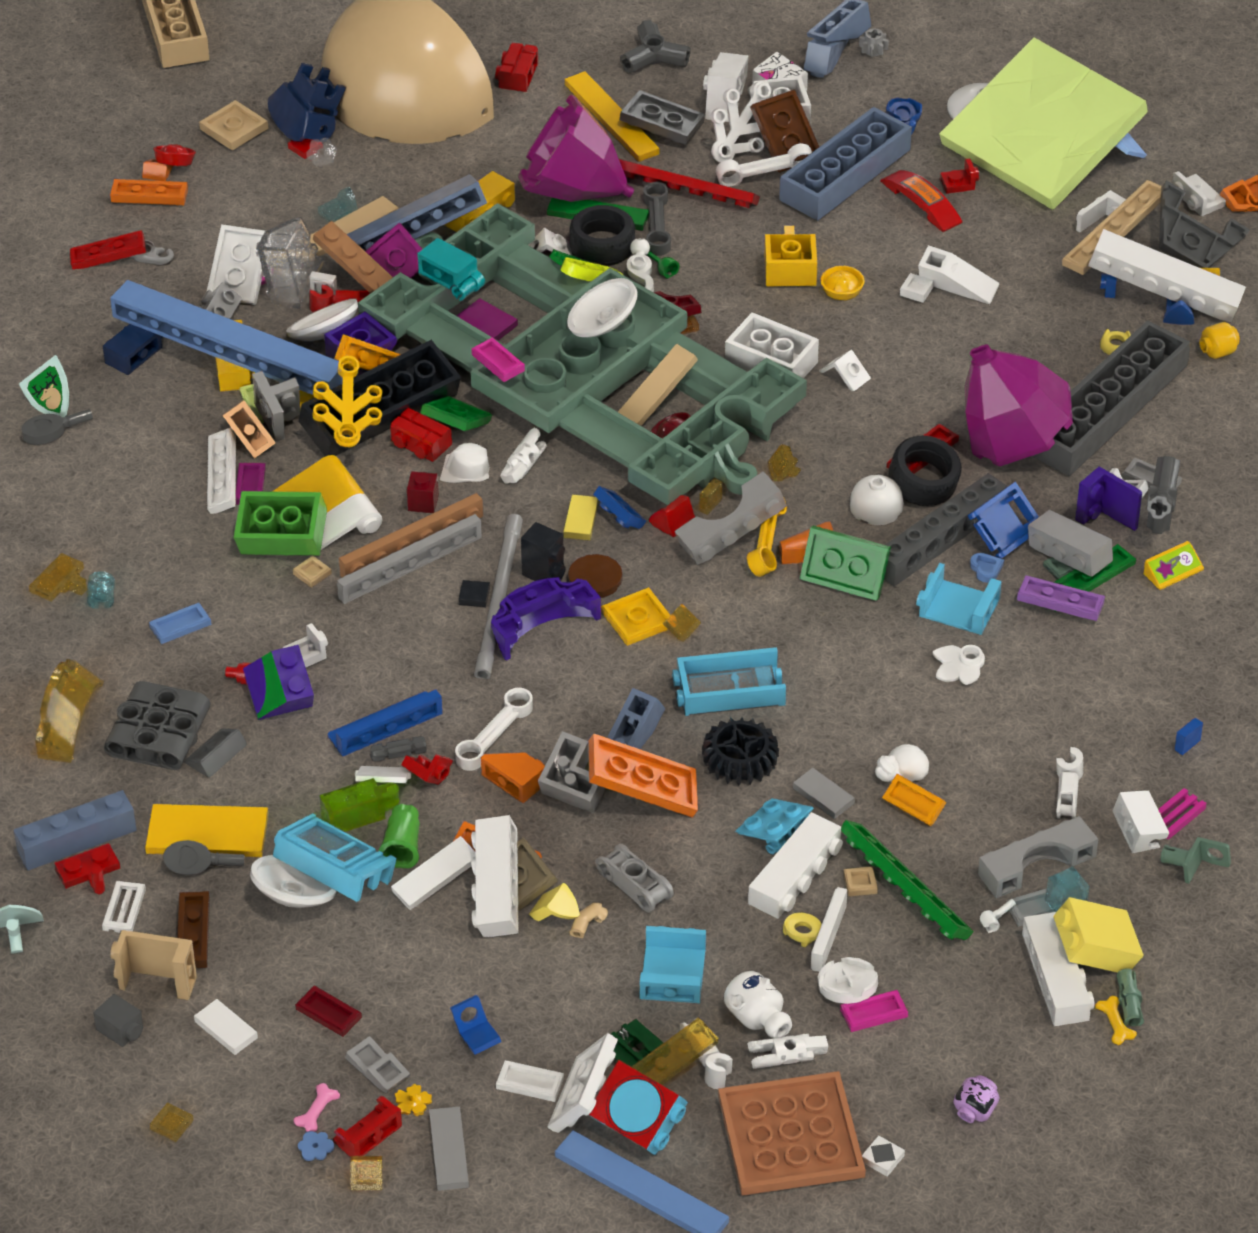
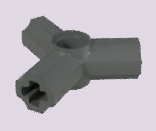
[620,20,691,74]
[1147,456,1180,534]

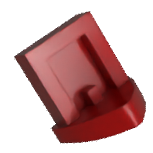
[648,495,695,537]

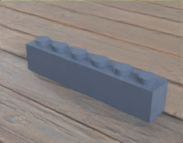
[347,174,487,251]

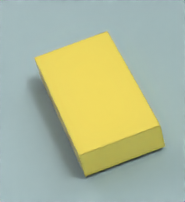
[564,495,599,540]

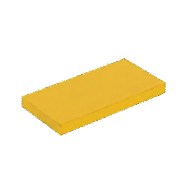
[145,804,269,857]

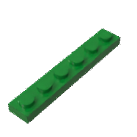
[841,820,974,940]

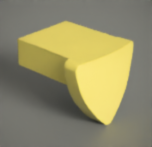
[529,883,580,921]

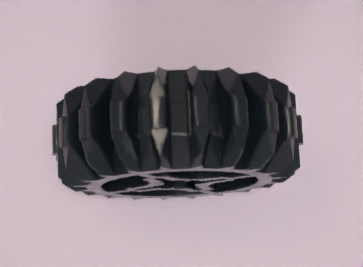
[702,717,779,786]

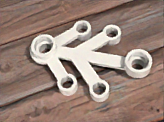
[710,81,771,163]

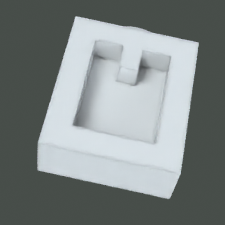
[1076,190,1126,232]

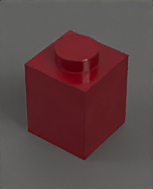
[407,471,439,513]

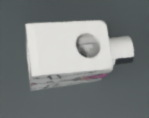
[748,52,808,97]

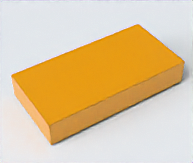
[882,774,946,826]

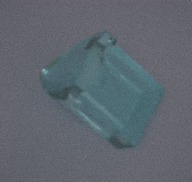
[318,187,358,222]

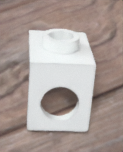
[529,228,572,255]
[819,349,871,391]

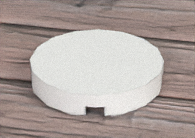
[818,957,878,1004]

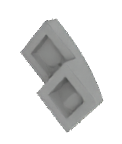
[345,1036,410,1093]

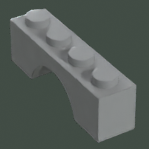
[675,471,787,565]
[978,816,1098,899]

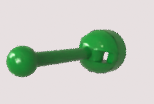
[647,251,680,279]

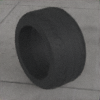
[569,205,635,266]
[889,435,962,506]

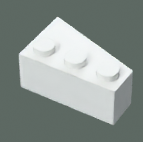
[703,52,748,122]

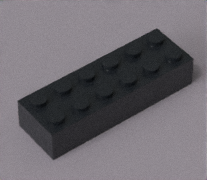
[298,339,461,457]

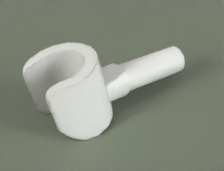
[980,899,1016,933]

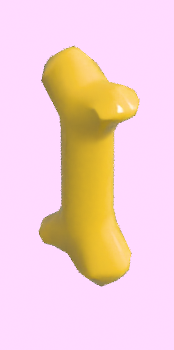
[1095,995,1137,1045]

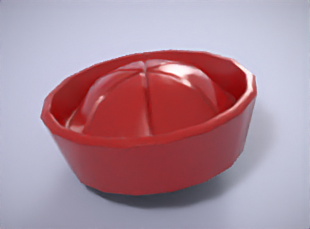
[153,144,196,166]

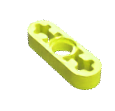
[560,257,623,282]

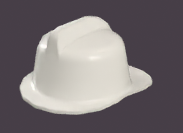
[440,443,490,483]

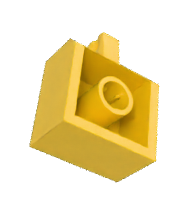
[764,226,817,286]

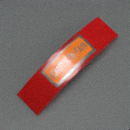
[880,170,962,232]

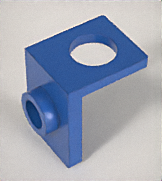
[450,995,501,1055]

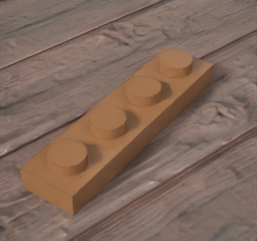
[313,221,393,294]

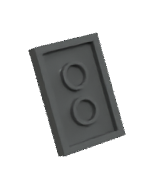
[619,90,705,144]

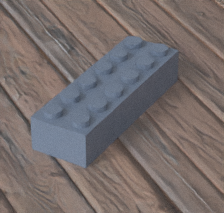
[779,107,912,221]

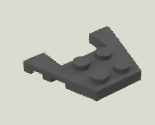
[1159,180,1250,268]

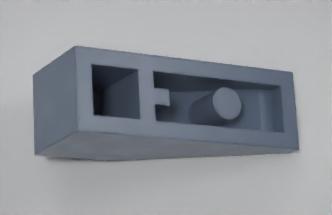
[807,0,871,42]
[804,39,849,77]
[607,688,666,749]

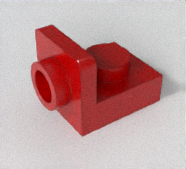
[940,158,979,194]
[401,754,453,785]

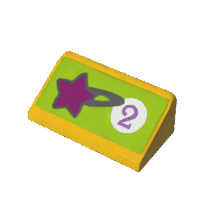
[1143,541,1204,590]

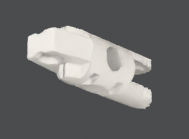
[500,427,547,484]
[747,1034,828,1069]

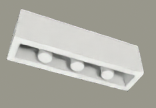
[748,812,843,919]
[471,815,518,937]
[1022,912,1094,1026]

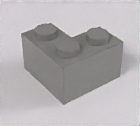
[538,731,605,813]

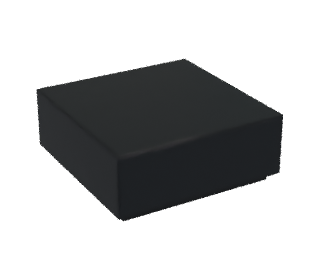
[459,580,490,608]

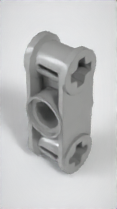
[595,843,674,913]

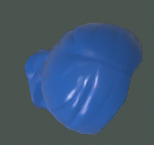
[886,98,922,135]

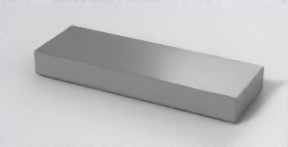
[429,1106,469,1191]

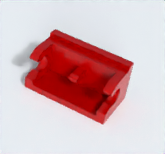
[333,1096,402,1162]

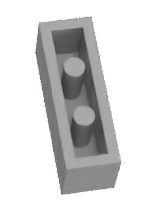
[1028,510,1113,577]

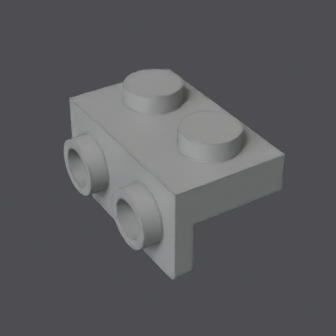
[199,282,242,319]

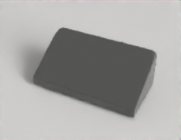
[184,728,247,778]

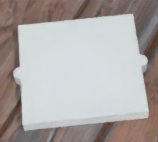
[355,766,411,783]

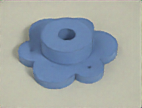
[298,1131,334,1161]

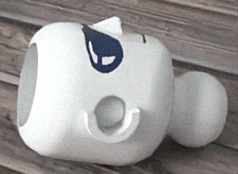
[724,971,792,1038]

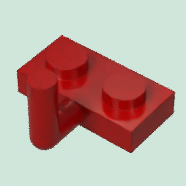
[54,843,121,894]

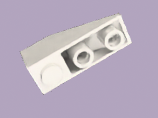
[918,245,999,304]

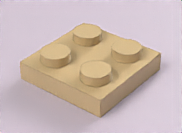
[199,100,269,151]

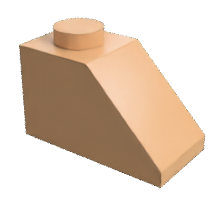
[223,400,276,459]

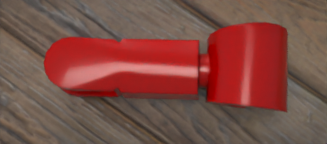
[309,284,370,312]

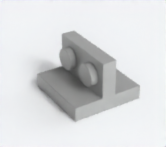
[252,371,300,442]

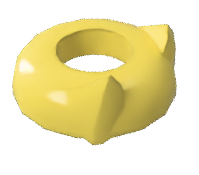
[1100,329,1131,355]
[783,912,822,947]

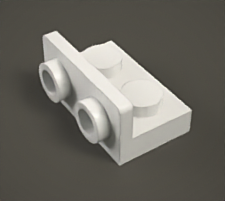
[1172,171,1226,216]

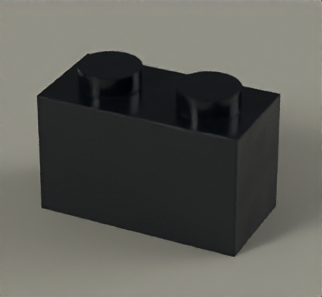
[521,522,566,581]

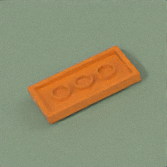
[588,734,698,818]

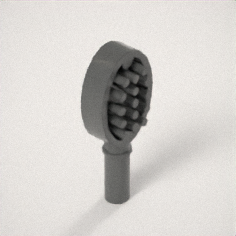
[21,409,93,445]
[163,840,244,875]

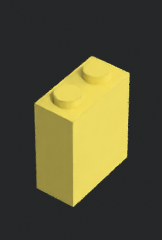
[1053,897,1144,972]

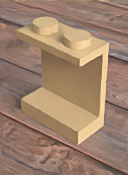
[111,930,197,1000]

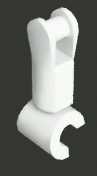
[1056,747,1083,819]
[680,1018,733,1089]

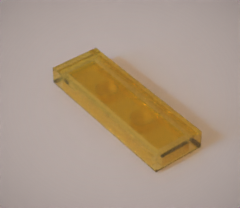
[632,1017,718,1085]

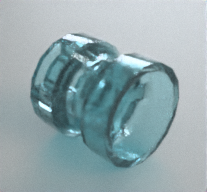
[87,572,115,609]

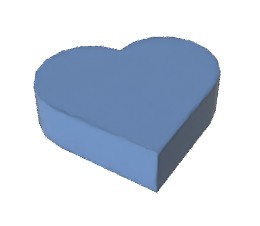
[970,553,1004,583]

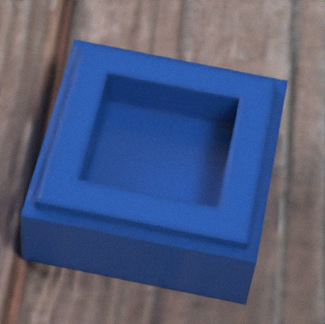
[1175,718,1203,755]

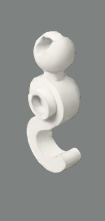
[627,238,654,292]

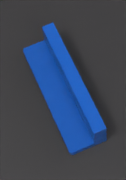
[328,689,443,757]

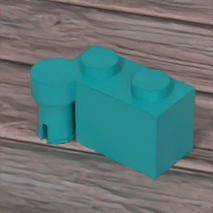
[418,238,485,301]

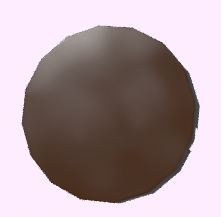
[568,554,623,598]

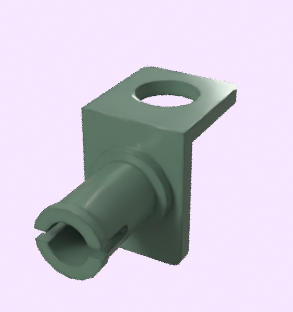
[1161,837,1231,884]

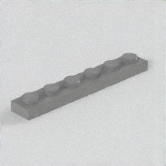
[337,514,482,604]

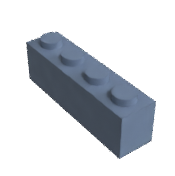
[14,790,137,871]

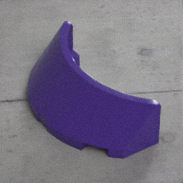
[491,577,601,661]

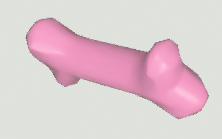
[294,1083,340,1132]

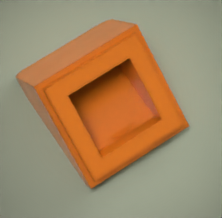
[142,158,173,181]

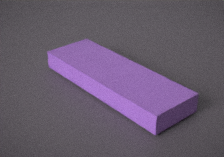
[1017,575,1105,621]

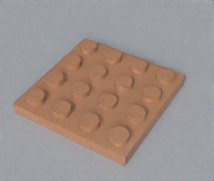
[718,1071,866,1196]

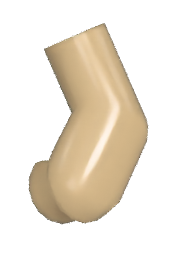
[570,903,608,938]

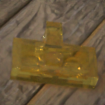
[29,553,88,602]

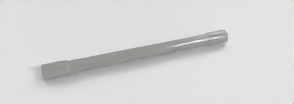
[474,514,523,679]

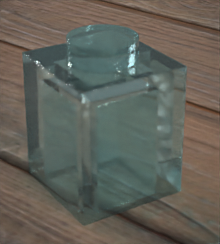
[1045,866,1090,912]

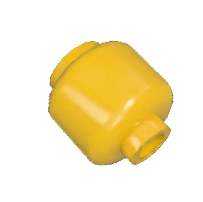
[1199,322,1240,359]

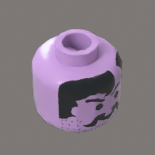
[953,1075,1000,1123]

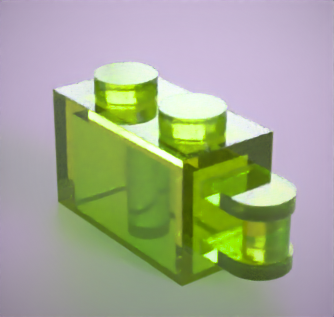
[319,778,400,832]

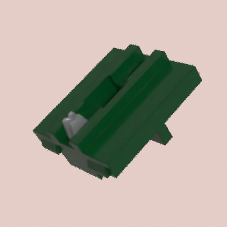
[611,1019,671,1075]

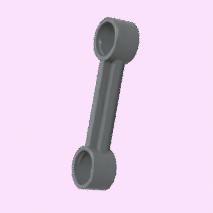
[643,182,671,256]

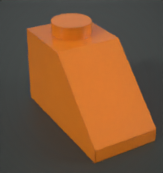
[481,753,545,803]

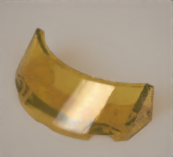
[35,659,104,763]

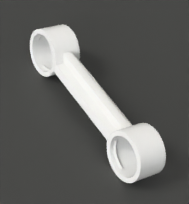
[716,144,812,187]
[455,688,533,771]

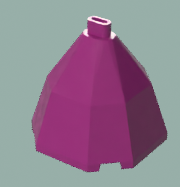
[518,94,634,202]
[964,344,1073,467]

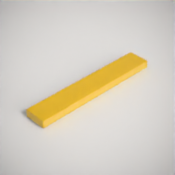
[565,71,660,162]

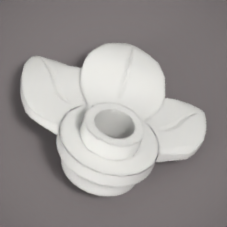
[933,645,985,685]

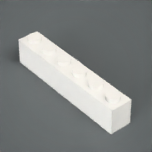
[1088,229,1246,322]

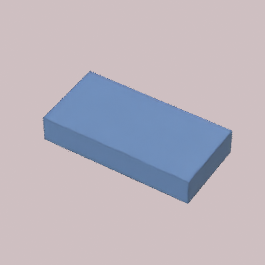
[149,603,211,644]

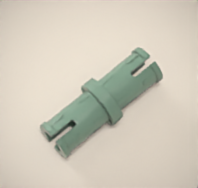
[1116,968,1144,1027]

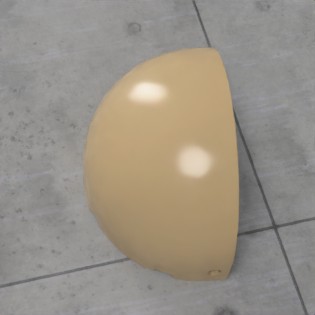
[321,0,494,144]

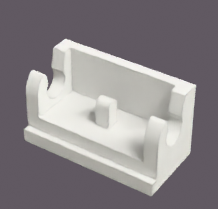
[1112,791,1169,853]

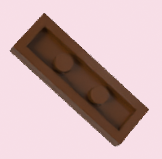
[177,891,210,968]

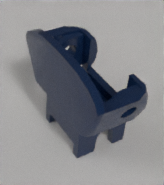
[268,63,346,142]

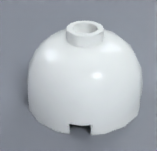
[850,475,904,525]

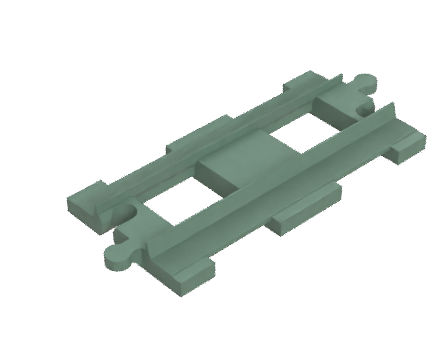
[358,203,807,505]

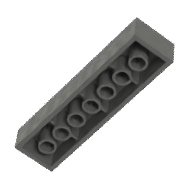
[1032,320,1191,476]

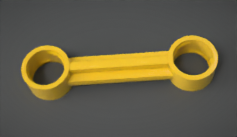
[747,497,787,577]

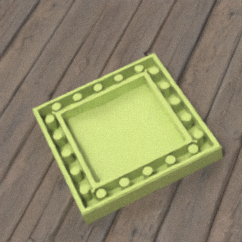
[939,37,1148,210]

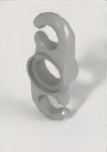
[131,240,174,265]

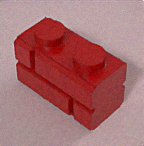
[495,42,538,92]
[390,408,452,462]

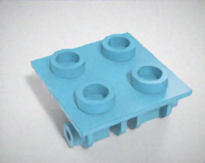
[735,798,813,854]

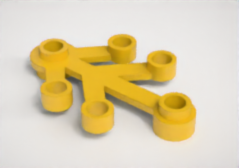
[312,356,382,447]

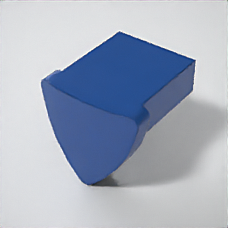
[1163,298,1194,325]

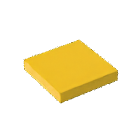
[601,587,676,646]

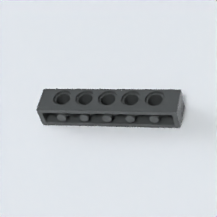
[884,473,1007,587]

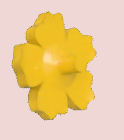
[395,1084,432,1116]

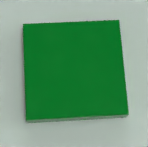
[421,396,492,431]

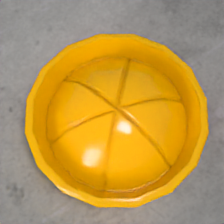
[820,266,865,300]

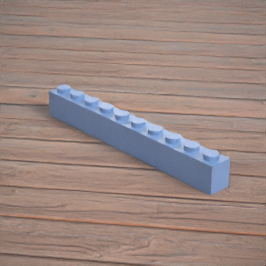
[110,280,346,395]

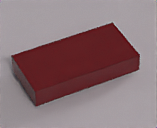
[295,985,362,1037]

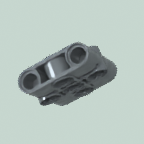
[103,681,211,770]

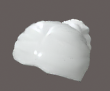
[875,744,929,782]

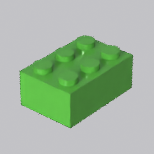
[234,491,327,556]

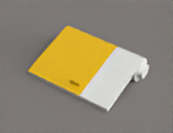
[272,455,382,550]

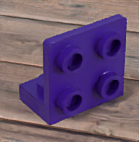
[1075,466,1142,531]

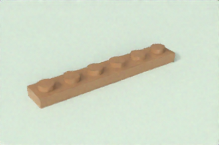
[339,493,483,578]

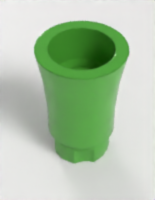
[379,804,420,868]

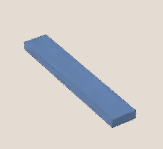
[555,1130,729,1233]

